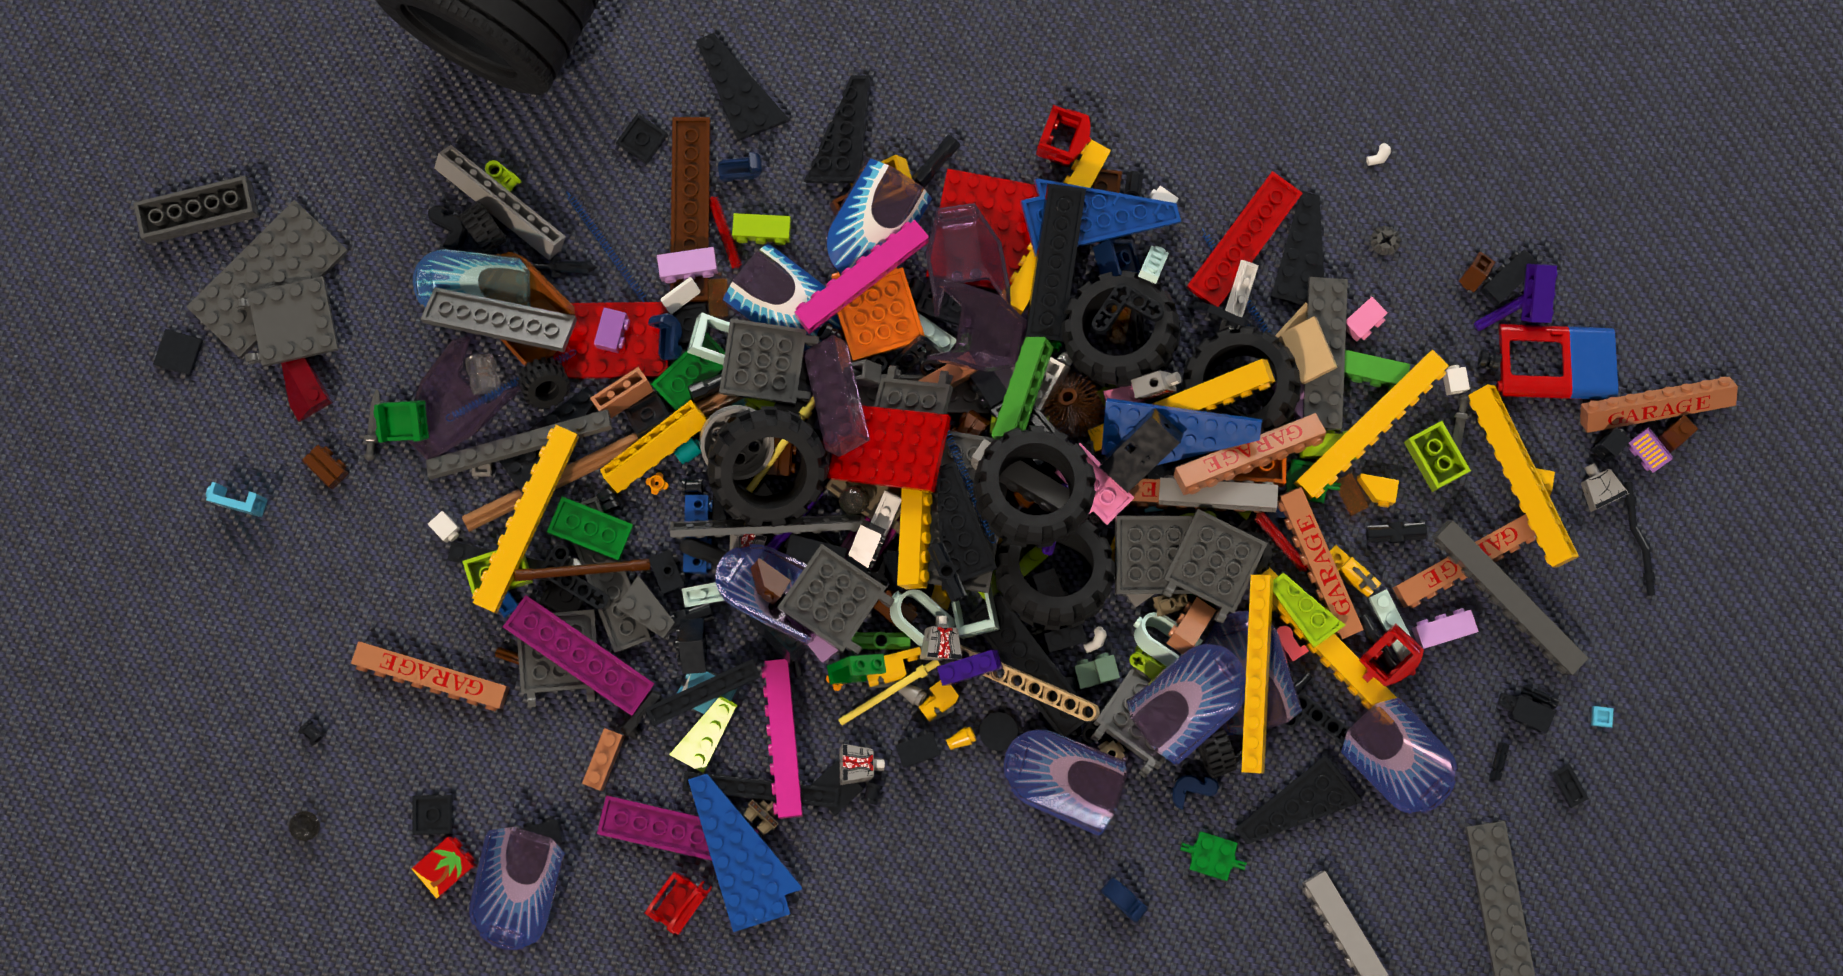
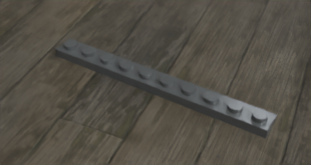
[426,410,612,480]
[670,514,865,539]

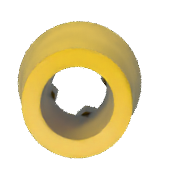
[946,727,977,750]

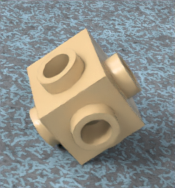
[1098,740,1125,769]

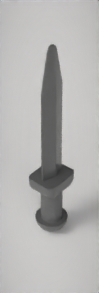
[364,389,380,461]
[1453,395,1470,451]

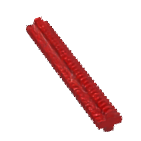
[709,197,742,269]
[1254,512,1308,572]

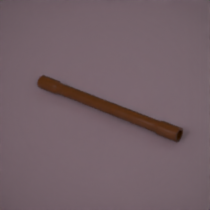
[513,559,650,581]

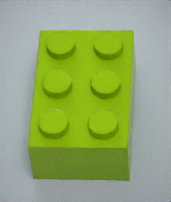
[1404,421,1471,492]
[462,550,533,595]

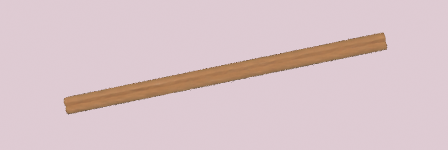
[462,392,743,532]

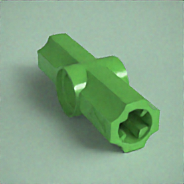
[852,632,910,650]

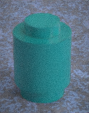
[674,437,701,464]

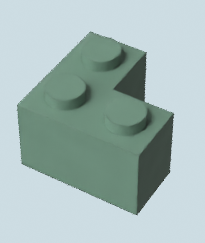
[1073,653,1120,690]

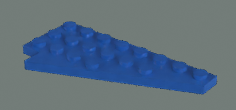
[1020,179,1181,257]
[1101,398,1263,465]
[688,774,802,932]

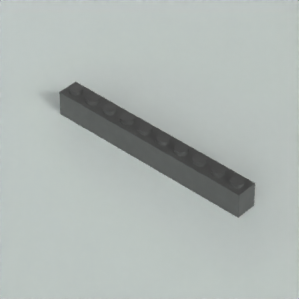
[1432,520,1589,675]

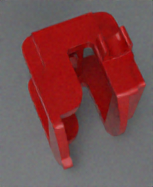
[1036,105,1091,167]
[1359,623,1424,686]
[644,872,712,935]

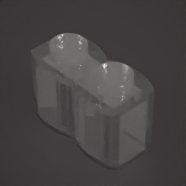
[465,354,501,395]

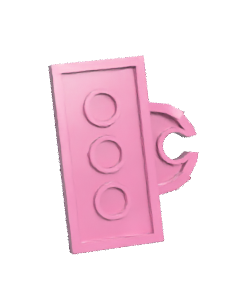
[1053,443,1134,525]

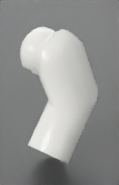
[1366,143,1391,166]
[1083,627,1107,653]

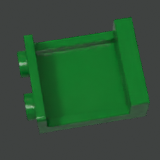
[373,400,429,443]
[827,654,886,685]

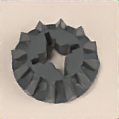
[1370,225,1401,255]

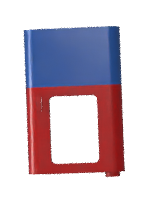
[1496,324,1618,400]

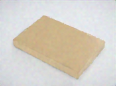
[1281,316,1338,385]

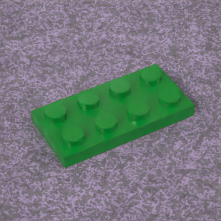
[651,332,725,411]
[547,497,634,561]

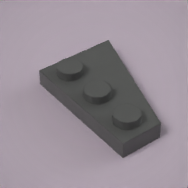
[616,576,676,639]

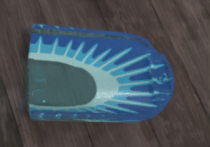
[413,249,531,308]

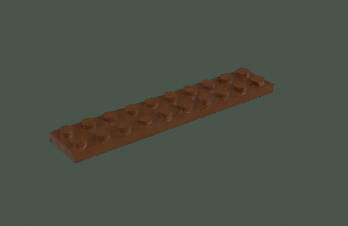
[670,117,711,301]

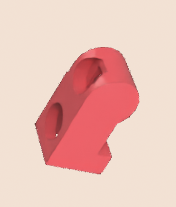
[1276,626,1309,663]

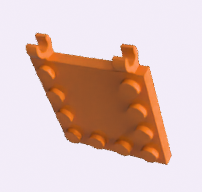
[831,267,925,362]

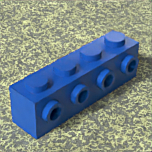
[683,495,713,574]

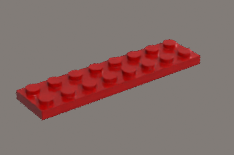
[1186,171,1303,307]

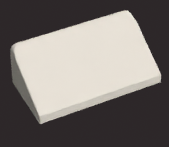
[661,277,700,314]

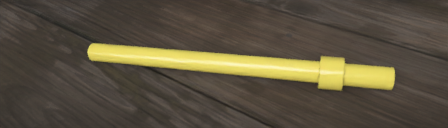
[746,395,820,493]
[838,660,941,726]

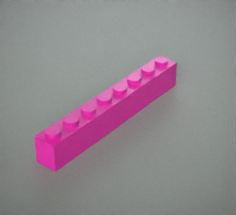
[794,220,929,334]
[761,659,803,819]

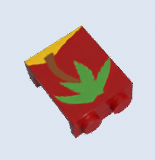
[411,837,477,899]

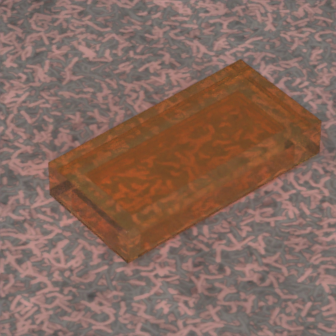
[1335,473,1369,516]

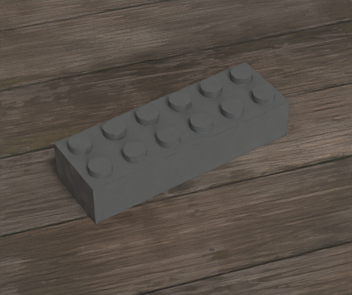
[133,176,259,244]

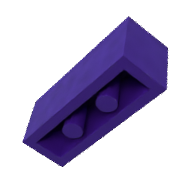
[1521,263,1558,323]
[937,650,1003,686]

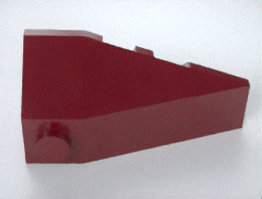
[281,358,333,422]

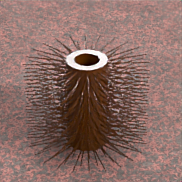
[1040,373,1105,442]

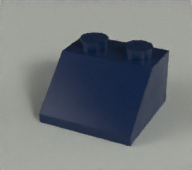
[1093,239,1141,276]

